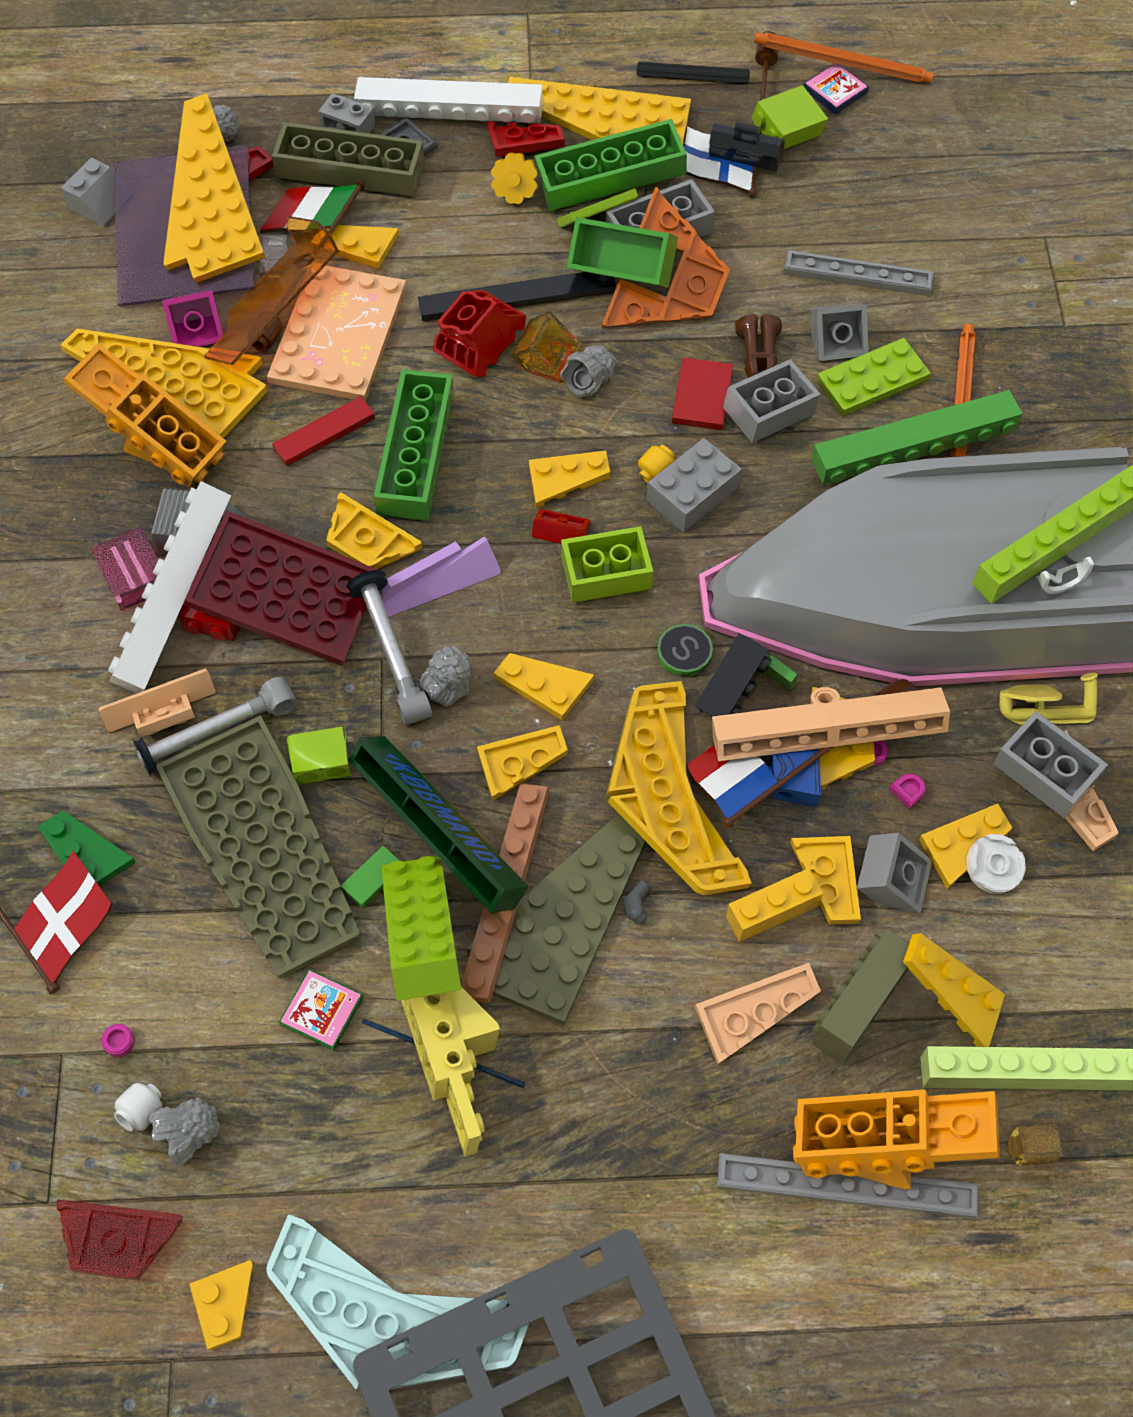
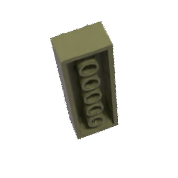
[272,122,425,197]

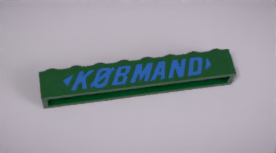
[349,736,529,913]

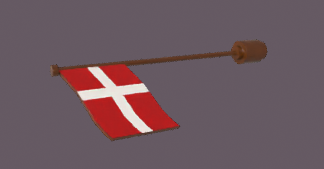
[0,850,113,994]

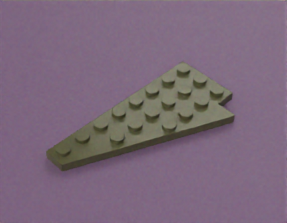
[467,813,646,1025]

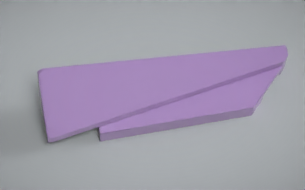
[380,536,501,617]

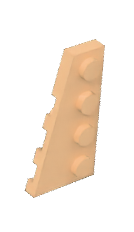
[694,963,821,1065]

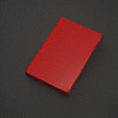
[672,357,733,430]

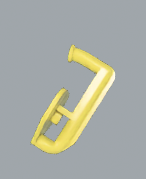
[999,673,1098,725]

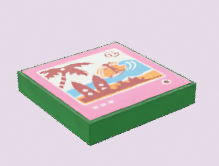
[279,969,364,1051]

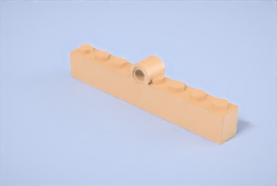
[712,687,950,761]

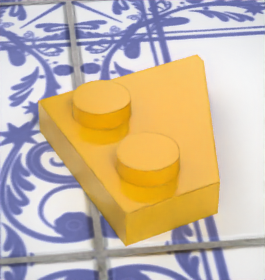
[189,1260,254,1351]

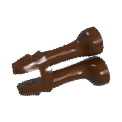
[735,314,782,378]

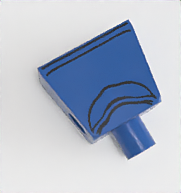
[767,749,821,807]

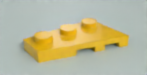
[477,725,568,802]
[790,836,861,925]

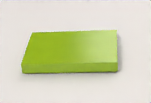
[556,188,638,228]

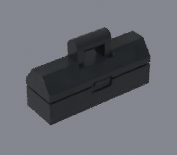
[709,122,785,172]

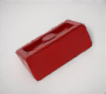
[532,509,591,544]

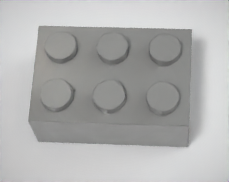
[723,359,821,443]
[646,438,742,532]
[993,711,1108,819]

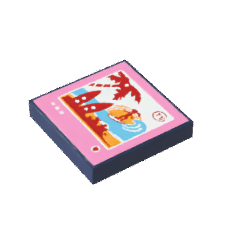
[804,63,869,114]

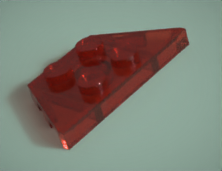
[56,1199,183,1280]

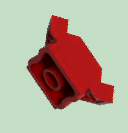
[433,290,526,377]

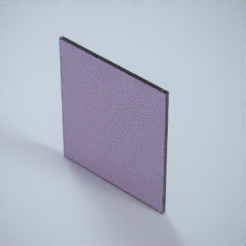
[114,145,255,307]

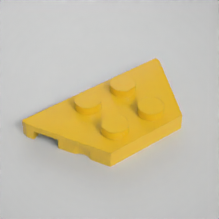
[326,492,422,569]
[811,687,875,790]

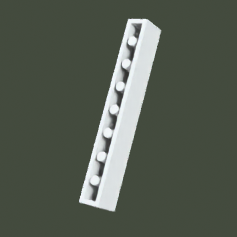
[354,77,543,123]
[108,481,231,693]

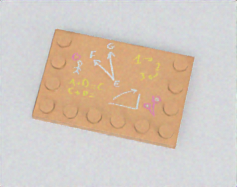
[267,263,407,402]

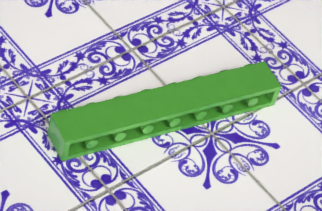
[811,390,1023,485]

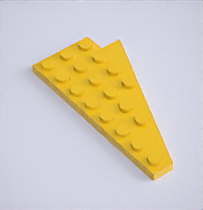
[508,77,691,144]
[163,93,266,283]
[60,329,268,438]

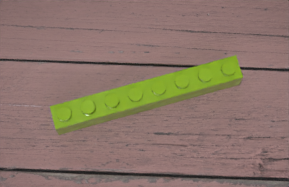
[972,465,1133,604]

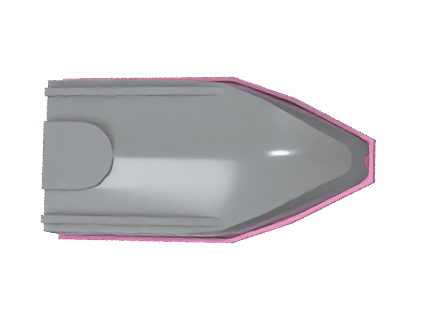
[698,447,1133,686]

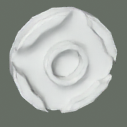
[966,834,1026,894]

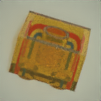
[511,311,583,383]

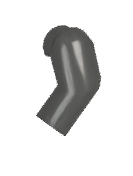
[624,880,651,925]

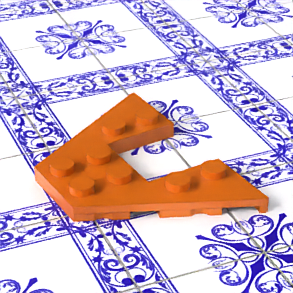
[601,187,730,328]

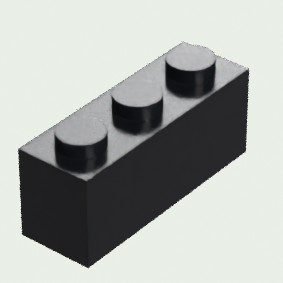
[695,633,772,717]

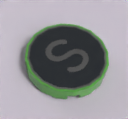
[657,624,713,676]

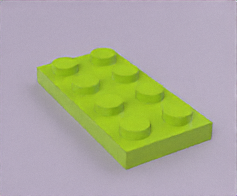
[816,338,931,416]

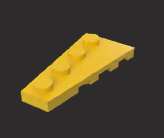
[903,933,1005,1047]

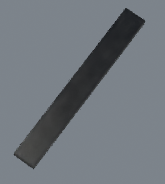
[418,272,617,321]

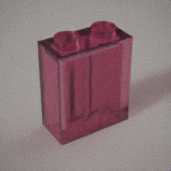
[90,526,158,611]

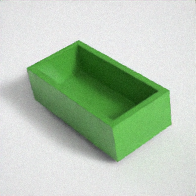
[566,217,679,288]

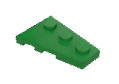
[37,810,136,886]

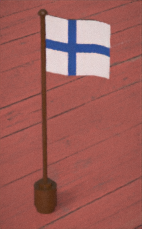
[684,31,779,197]

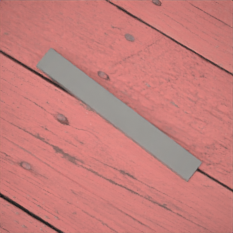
[717,1153,978,1219]

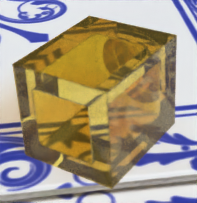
[1008,1124,1063,1166]

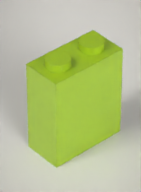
[752,85,828,149]

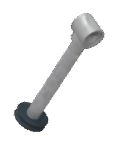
[346,570,433,726]
[132,677,298,776]

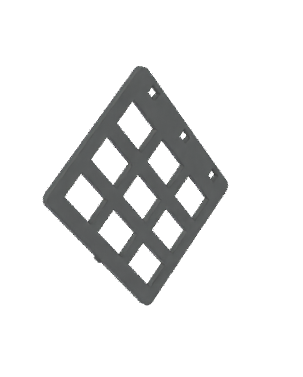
[353,1230,716,1417]

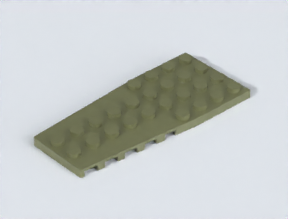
[156,715,361,979]

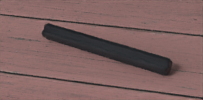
[637,61,750,83]

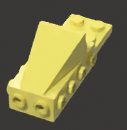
[401,987,500,1157]

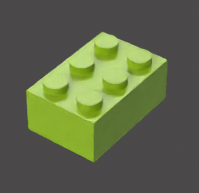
[561,526,653,603]

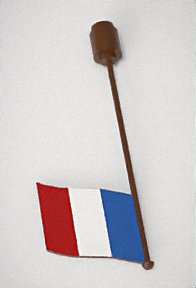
[687,679,915,828]

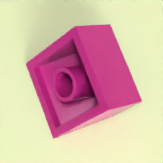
[162,289,225,347]

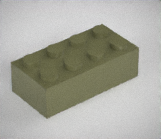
[812,928,909,1065]

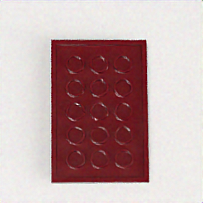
[184,511,378,666]

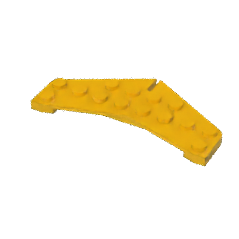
[606,681,751,895]

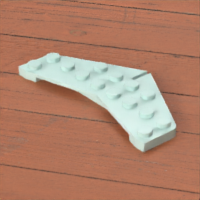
[267,1214,530,1391]

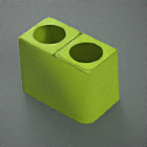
[287,726,351,785]

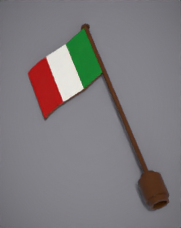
[248,181,365,351]

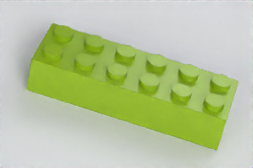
[381,856,461,1001]

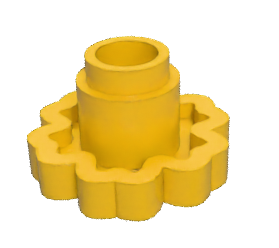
[491,153,539,204]

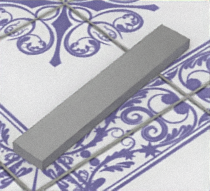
[784,250,934,296]

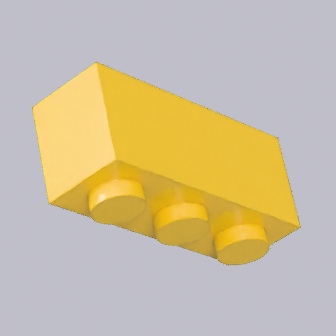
[726,868,823,943]

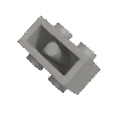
[318,93,375,134]

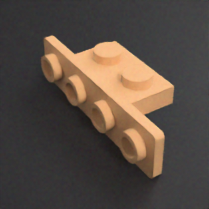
[98,669,216,737]

